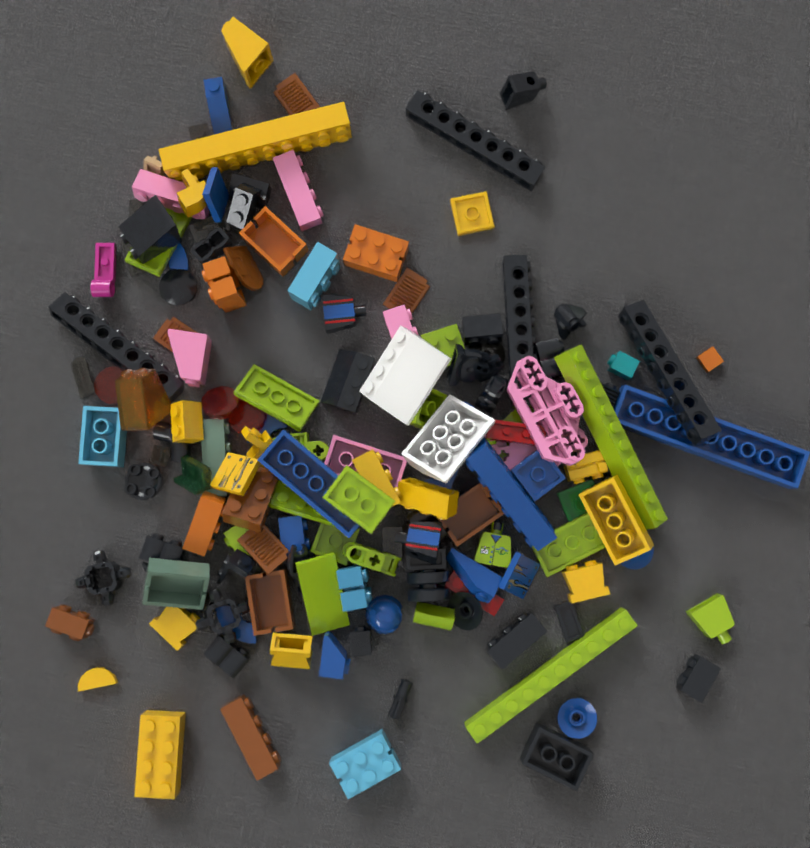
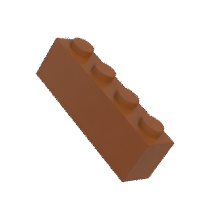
[220,694,281,781]

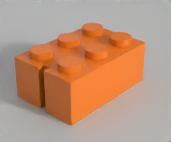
[239,206,309,277]
[343,224,409,282]
[201,256,247,313]

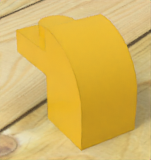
[177,169,207,218]
[241,426,274,469]

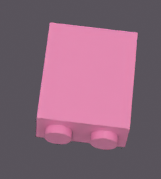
[167,329,212,388]

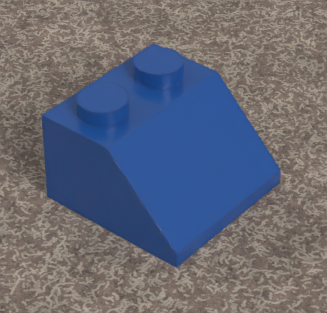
[319,631,351,679]

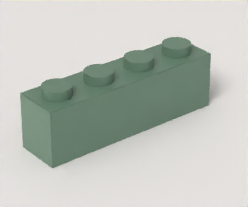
[201,418,232,496]

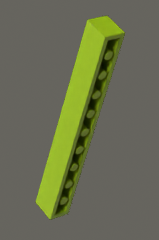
[554,344,668,530]
[464,607,638,744]

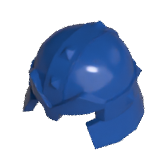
[365,595,403,634]

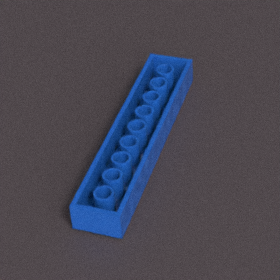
[613,385,810,489]

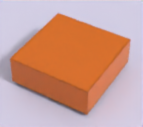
[696,346,724,373]

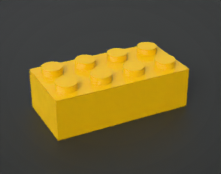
[578,474,654,565]
[134,710,186,799]

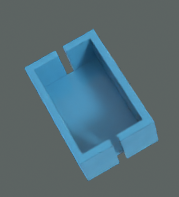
[336,565,373,612]

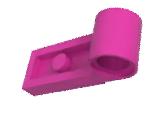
[90,243,117,297]

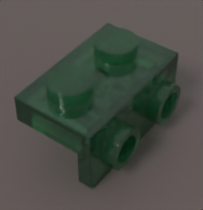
[173,455,212,495]

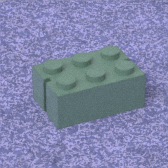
[142,558,210,610]

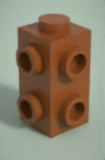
[45,604,95,641]

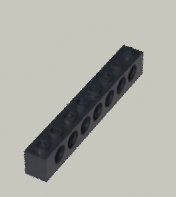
[406,90,545,192]
[502,255,537,409]
[48,292,184,407]
[618,299,722,446]

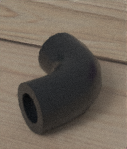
[153,421,191,464]

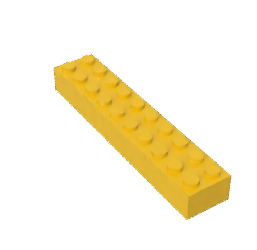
[159,102,352,182]

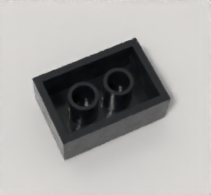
[520,722,594,791]

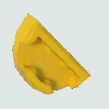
[78,667,118,692]

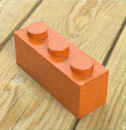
[182,490,226,557]

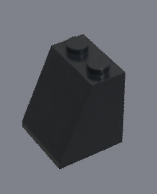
[119,195,182,264]

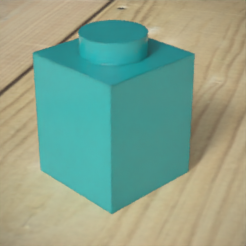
[607,351,640,380]

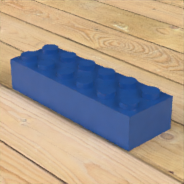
[258,429,360,538]
[466,436,557,551]

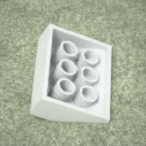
[360,325,451,426]
[401,394,496,483]

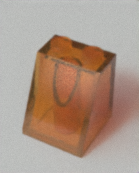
[115,368,171,431]

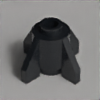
[554,304,587,340]

